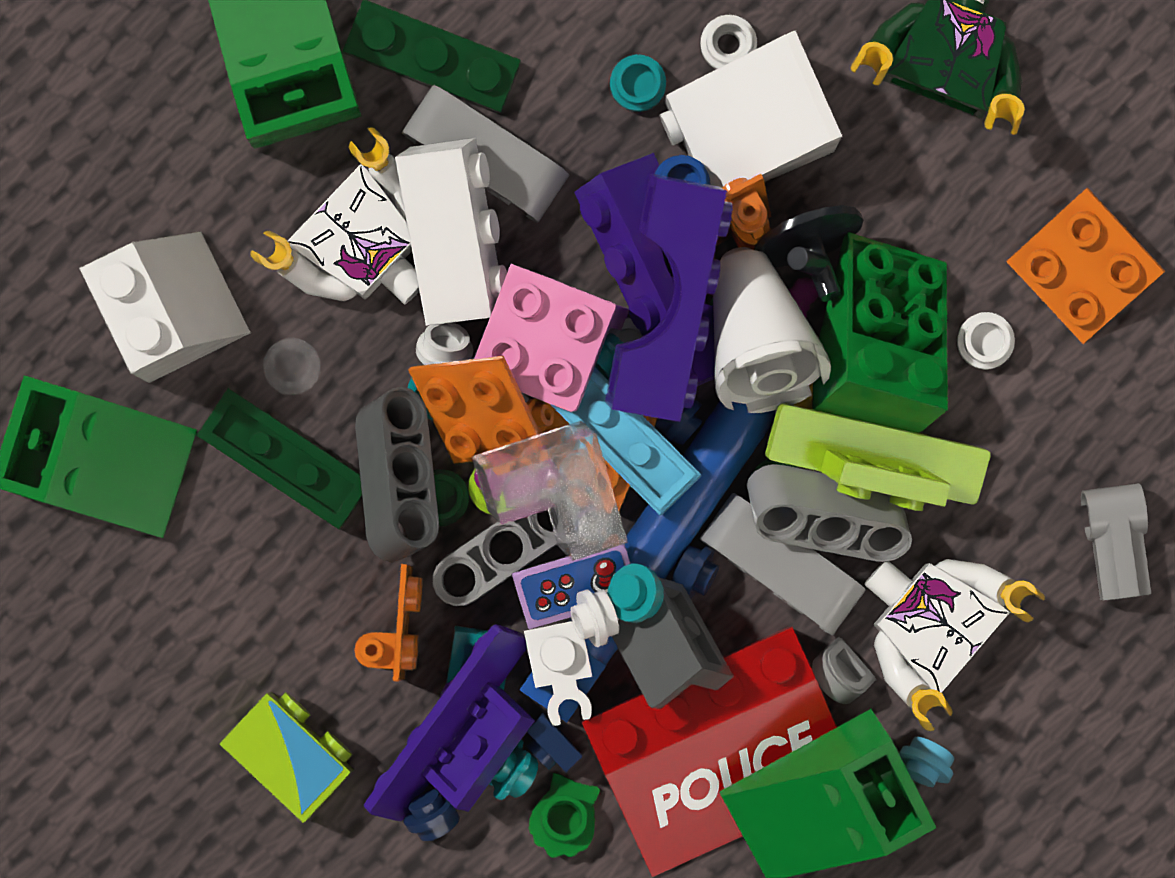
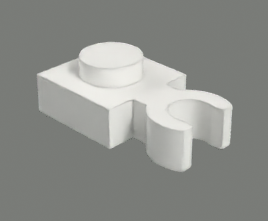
[524,621,592,726]

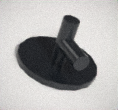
[754,205,864,302]

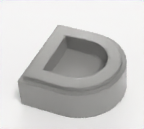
[812,637,876,704]

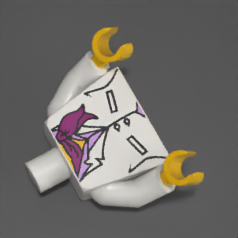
[251,128,419,305]
[864,559,1045,731]

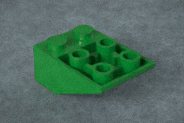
[208,0,362,149]
[813,232,948,433]
[0,375,198,538]
[719,709,937,878]

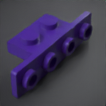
[364,624,535,821]

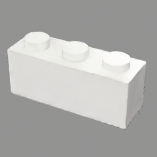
[395,138,507,325]

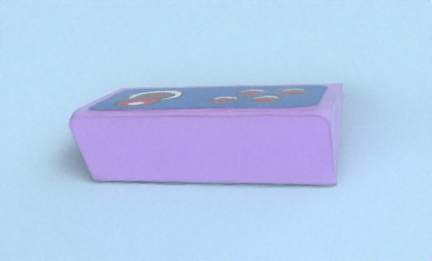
[512,541,630,629]

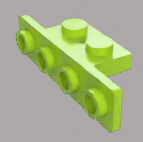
[765,403,990,511]

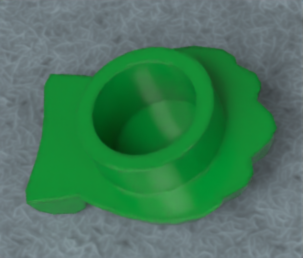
[529,773,601,858]

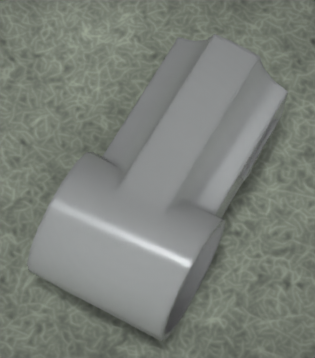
[1081,483,1151,600]

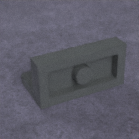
[612,577,734,709]

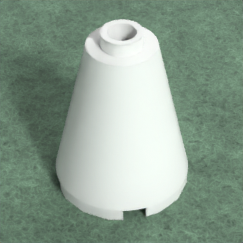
[713,247,831,413]

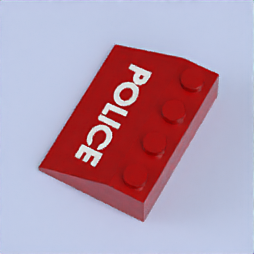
[581,627,837,877]

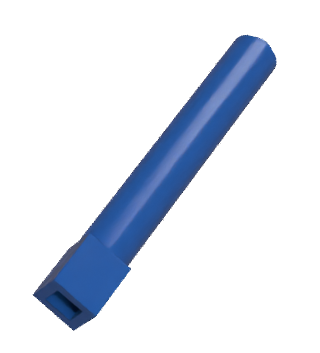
[520,401,777,723]

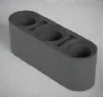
[355,387,439,562]

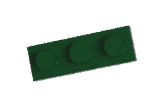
[343,0,521,115]
[196,388,362,530]

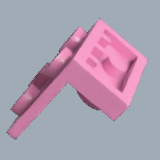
[474,264,629,412]

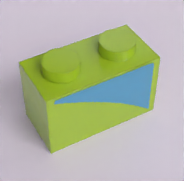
[220,692,354,823]

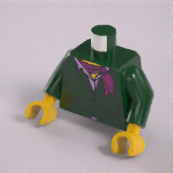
[851,0,1025,135]

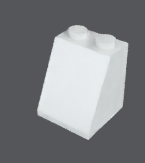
[660,31,842,188]
[80,232,250,383]

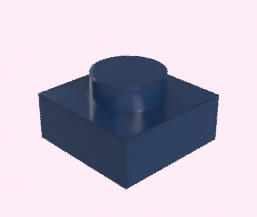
[526,712,583,772]

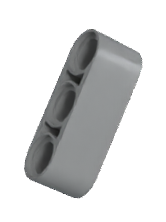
[401,85,570,223]
[747,464,912,562]
[433,489,579,606]
[699,492,866,636]

